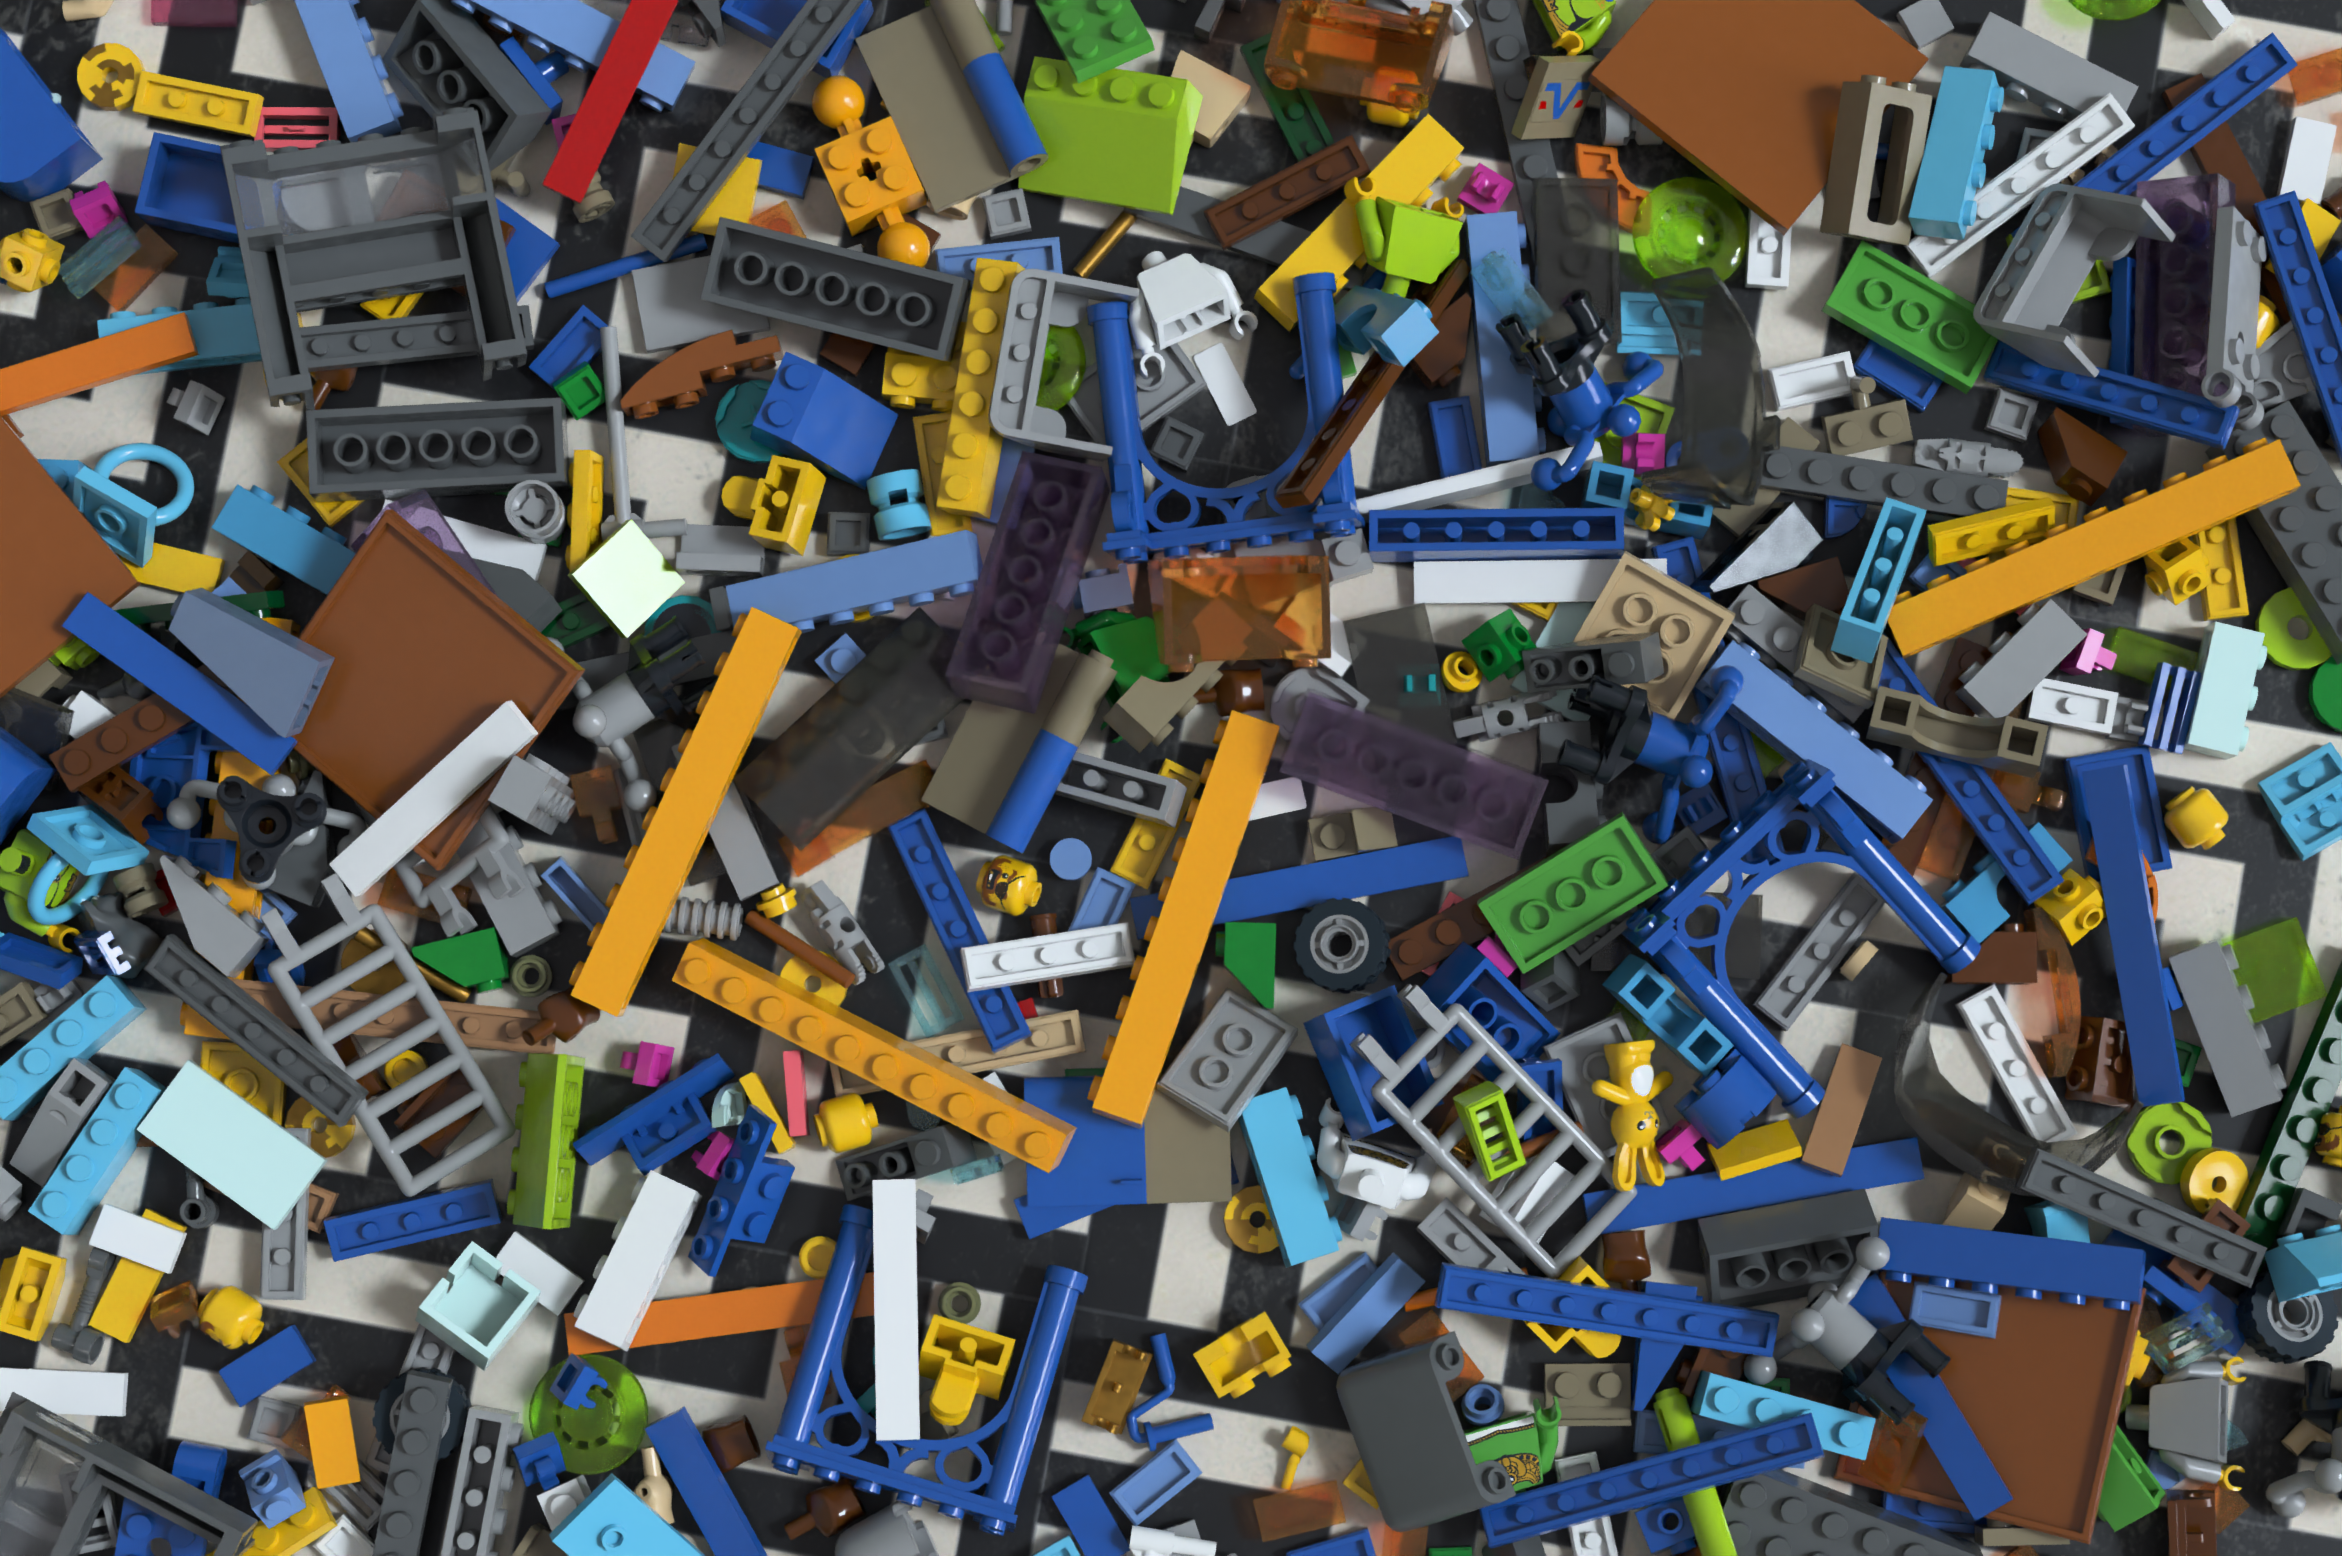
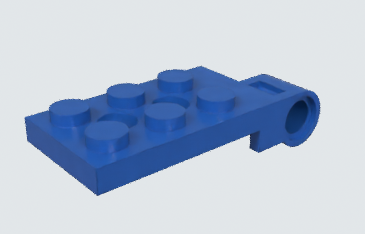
[114,1441,227,1556]

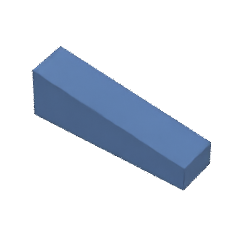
[540,856,610,932]

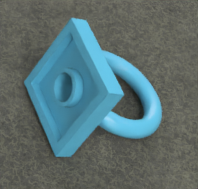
[73,443,194,568]
[26,804,149,925]

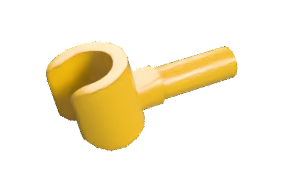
[1280,1426,1310,1490]

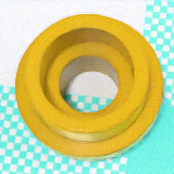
[1441,651,1482,693]
[756,883,797,919]

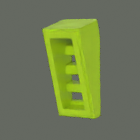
[1453,1081,1526,1182]

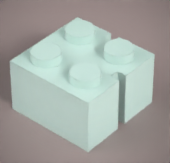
[415,1241,541,1371]

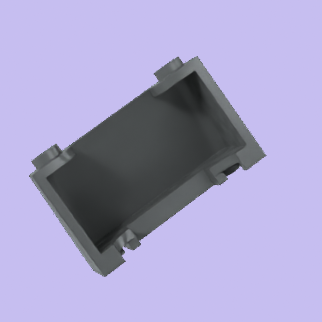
[1336,1331,1516,1533]

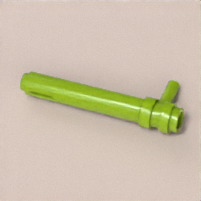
[1653,1388,1738,1556]

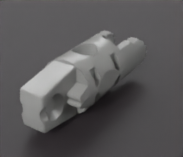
[1912,438,2024,478]
[1452,690,1564,742]
[801,880,885,985]

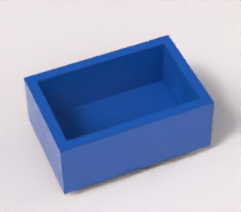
[720,0,874,78]
[135,132,282,243]
[1303,985,1444,1142]

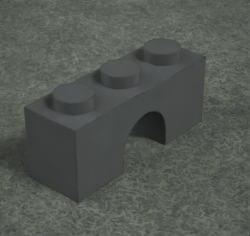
[1536,720,1606,856]

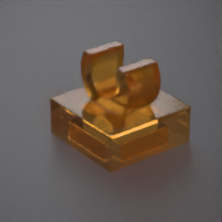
[150,1280,200,1339]

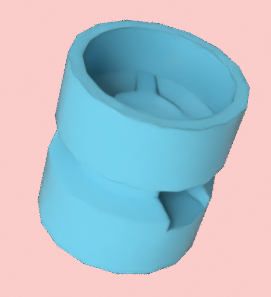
[866,469,932,540]

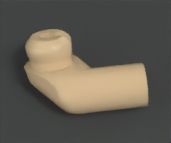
[62,0,114,22]
[2281,1419,2332,1456]

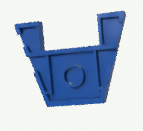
[129,725,239,879]

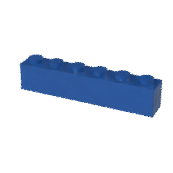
[1369,508,1624,562]
[1878,1217,2146,1311]

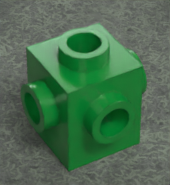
[1461,608,1537,683]

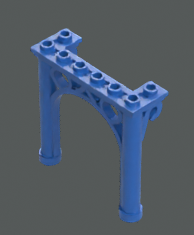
[1086,272,1366,564]
[1621,759,1981,1119]
[765,1204,1088,1537]

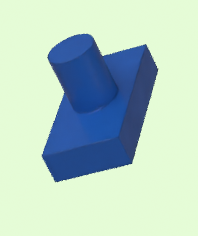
[499,36,569,126]

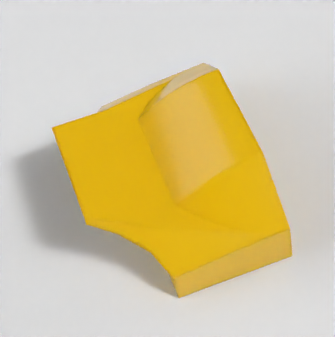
[0,1246,67,1342]

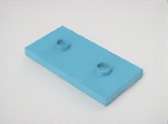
[549,1473,705,1556]

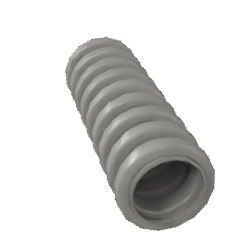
[664,896,743,941]

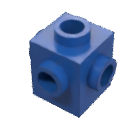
[1635,1496,1696,1556]

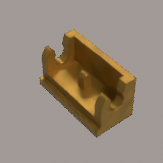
[1081,1339,1153,1434]

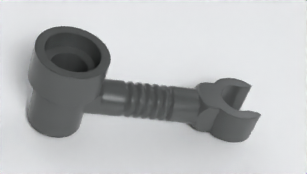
[180,1166,220,1229]
[51,1247,117,1365]

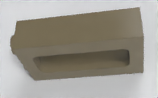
[1820,75,1932,246]

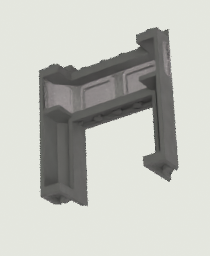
[0,1392,258,1556]

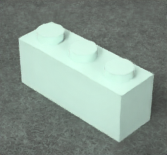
[2184,621,2267,760]

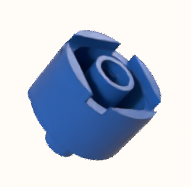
[1674,1048,1777,1149]

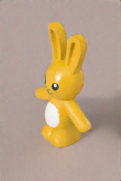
[1591,1039,1674,1192]

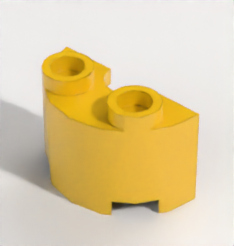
[1193,1311,1292,1399]

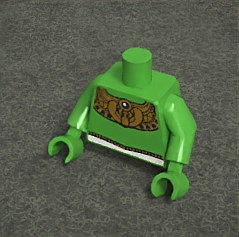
[1463,1396,1562,1494]

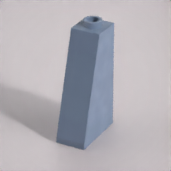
[168,588,335,738]

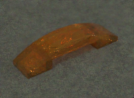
[778,760,934,877]
[2024,907,2081,1078]

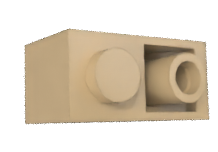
[1942,1141,2020,1231]

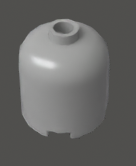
[835,1501,939,1556]

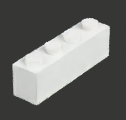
[574,1170,702,1352]

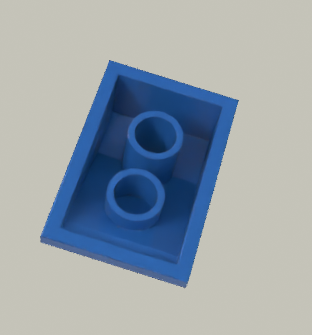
[750,352,898,490]
[1420,941,1561,1095]

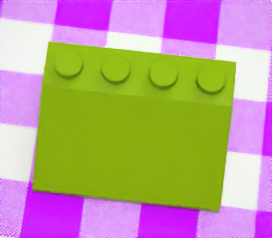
[1018,56,1203,215]
[507,1053,585,1229]

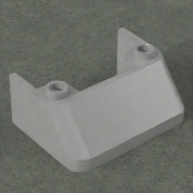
[1973,183,2176,378]
[988,269,1140,462]

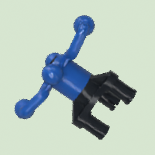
[1496,289,1664,491]
[1556,665,1744,844]

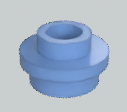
[1461,1384,1504,1426]

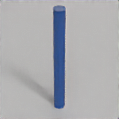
[544,233,708,299]

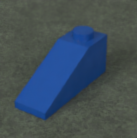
[1630,1280,1703,1412]

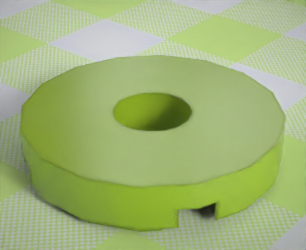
[2255,587,2332,670]
[2126,1102,2213,1185]

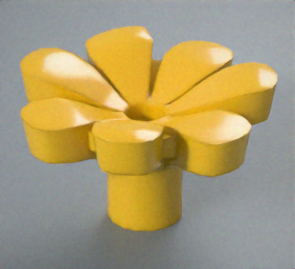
[1629,479,1677,532]

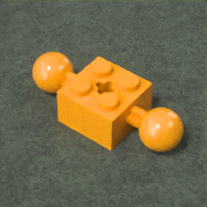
[812,75,930,268]

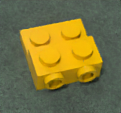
[882,322,966,412]

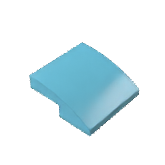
[2257,742,2342,861]

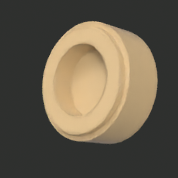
[1840,940,1879,982]

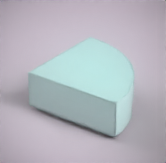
[712,1082,747,1128]

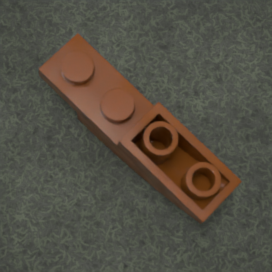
[620,329,784,419]

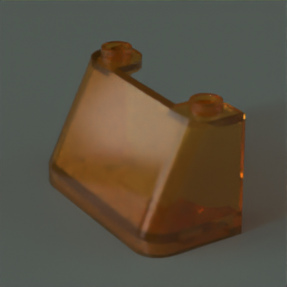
[1264,0,1454,114]
[1147,554,1331,672]

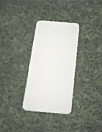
[1193,343,1257,426]
[1249,776,1307,821]

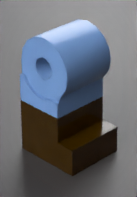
[211,550,285,597]

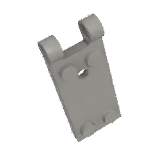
[2201,206,2267,430]

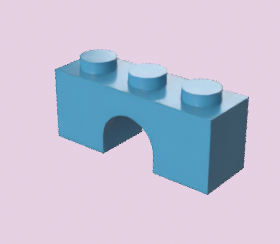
[1334,285,1439,367]
[1580,461,1717,540]
[1940,822,2073,944]
[1602,953,1734,1077]

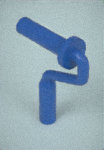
[1126,1333,1214,1452]

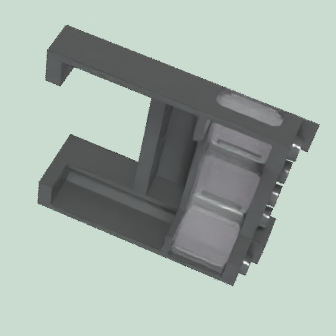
[220,107,527,410]

